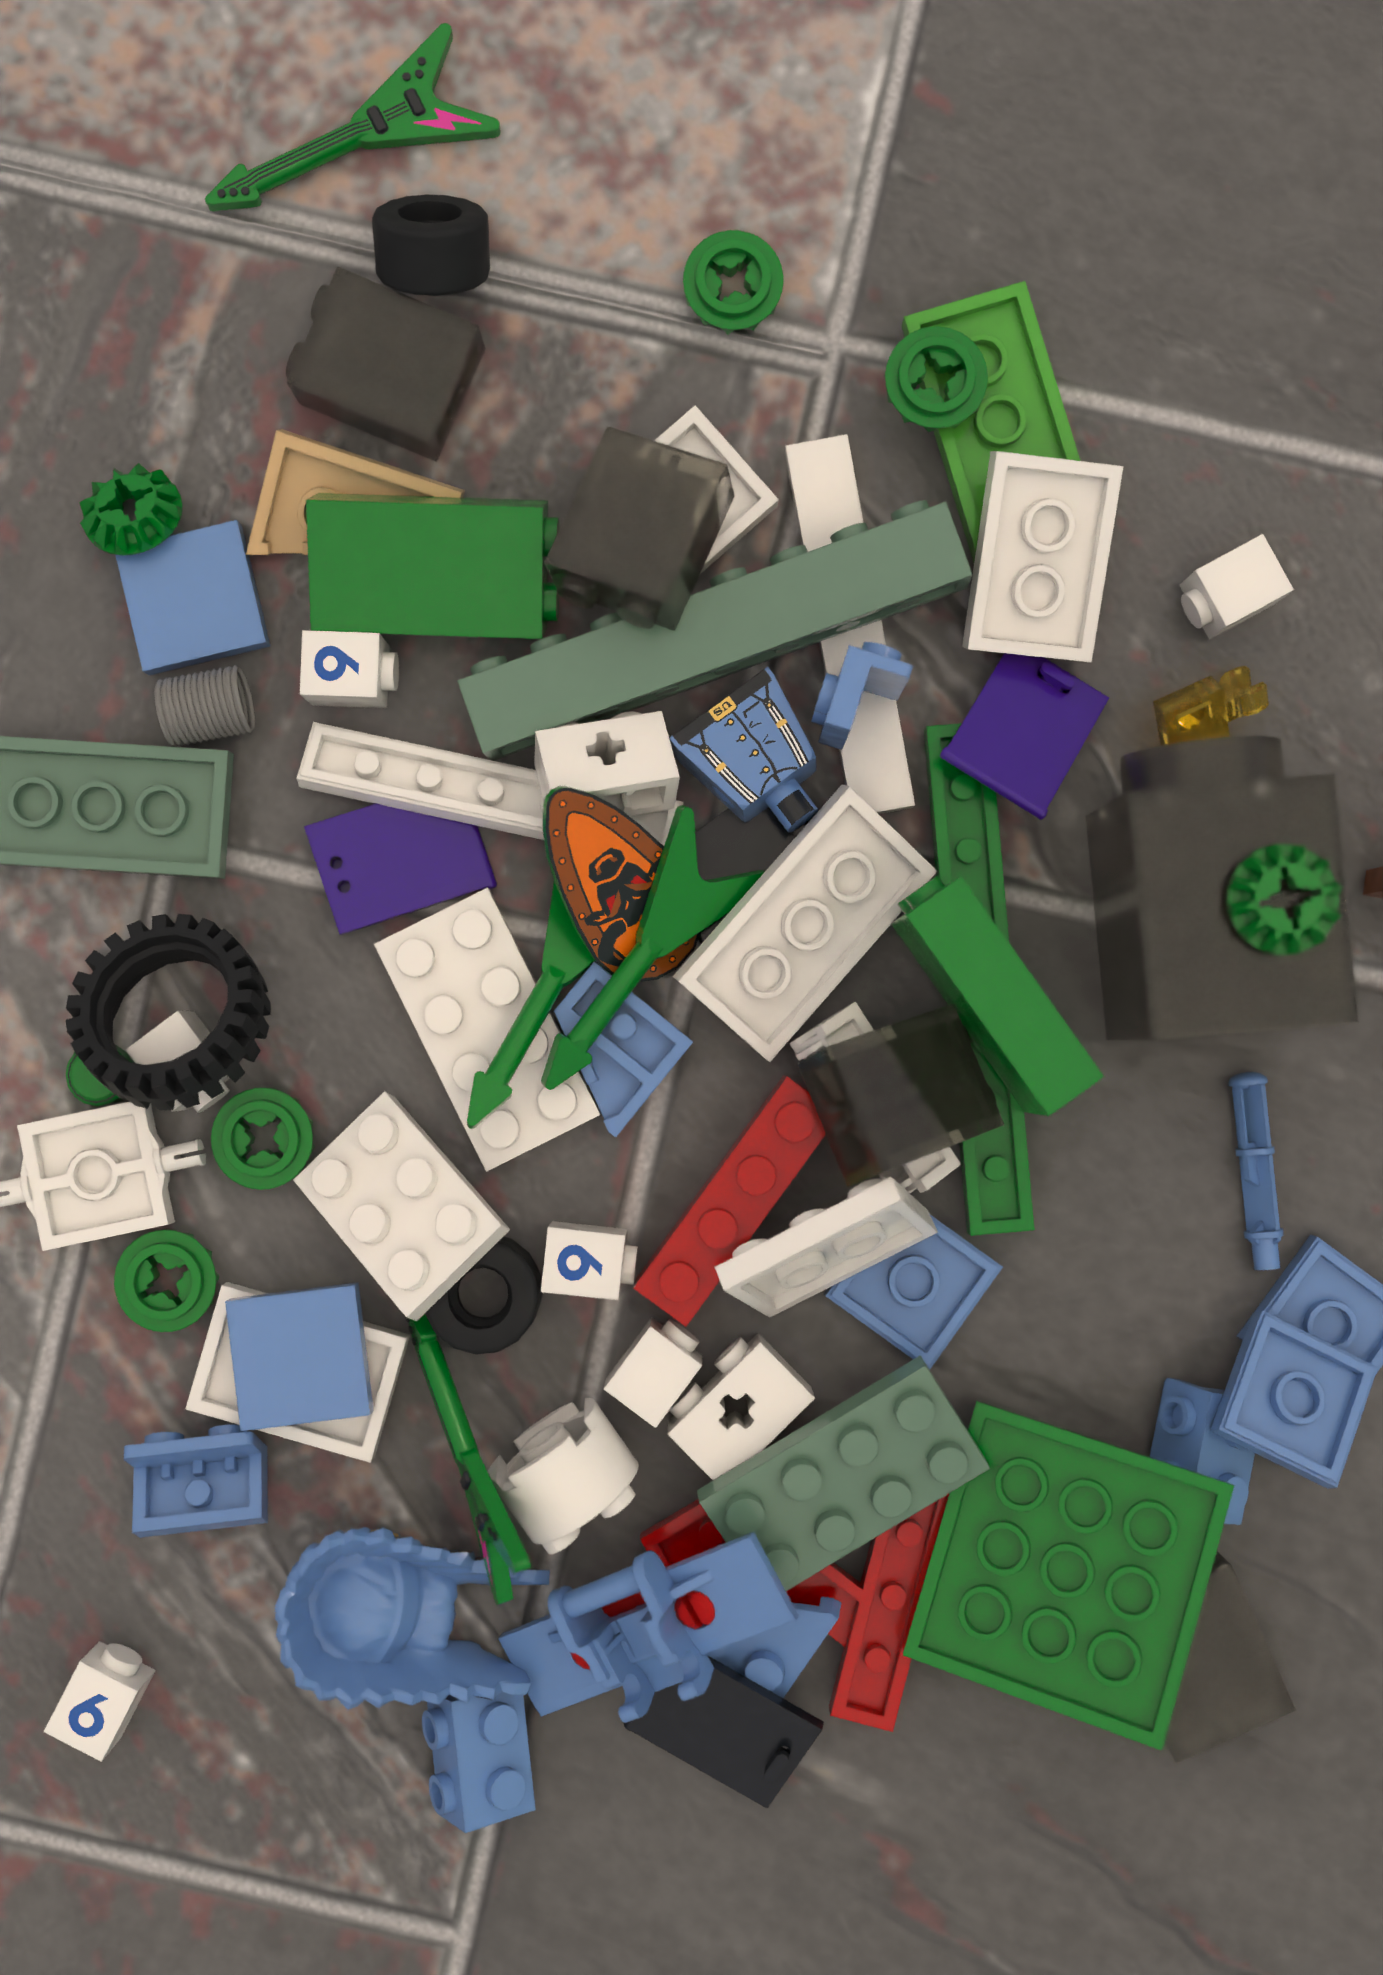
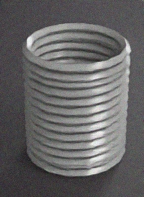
[154,665,255,747]

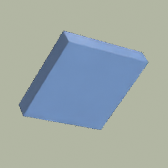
[115,520,270,675]
[824,1215,1003,1369]
[1237,1234,1383,1374]
[225,1283,374,1431]
[1210,1310,1378,1489]

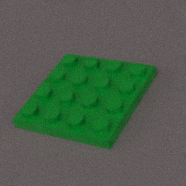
[903,1401,1234,1751]

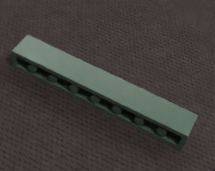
[457,500,973,761]

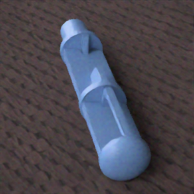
[1228,1072,1284,1270]

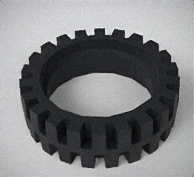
[66,914,271,1110]

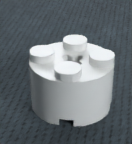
[488,1397,639,1554]

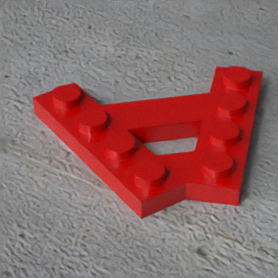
[640,1493,950,1732]

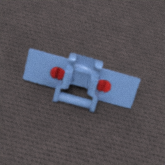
[498,1532,799,1723]

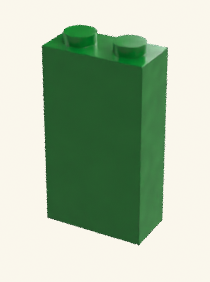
[306,493,560,639]
[891,876,1104,1116]

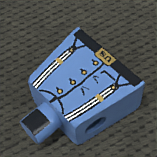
[669,666,818,832]

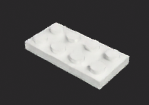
[673,784,937,1062]
[374,887,601,1172]

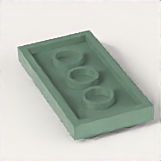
[0,736,234,879]
[697,1355,990,1591]

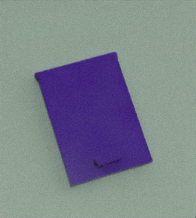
[940,653,1109,820]
[304,804,497,935]

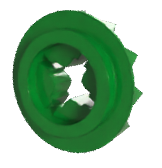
[683,230,784,335]
[884,326,988,432]
[79,463,183,555]
[1227,843,1343,955]
[211,1088,315,1190]
[114,1228,220,1332]

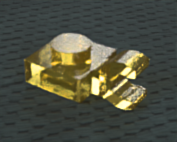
[1153,666,1269,763]

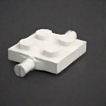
[0,1102,206,1251]

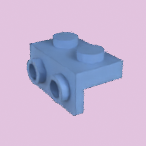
[811,642,913,750]
[1150,1378,1255,1525]
[124,1424,268,1538]
[422,1692,536,1833]

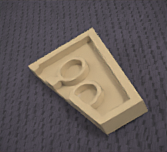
[246,429,465,555]

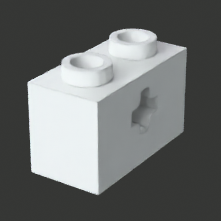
[534,711,680,816]
[667,1333,815,1480]

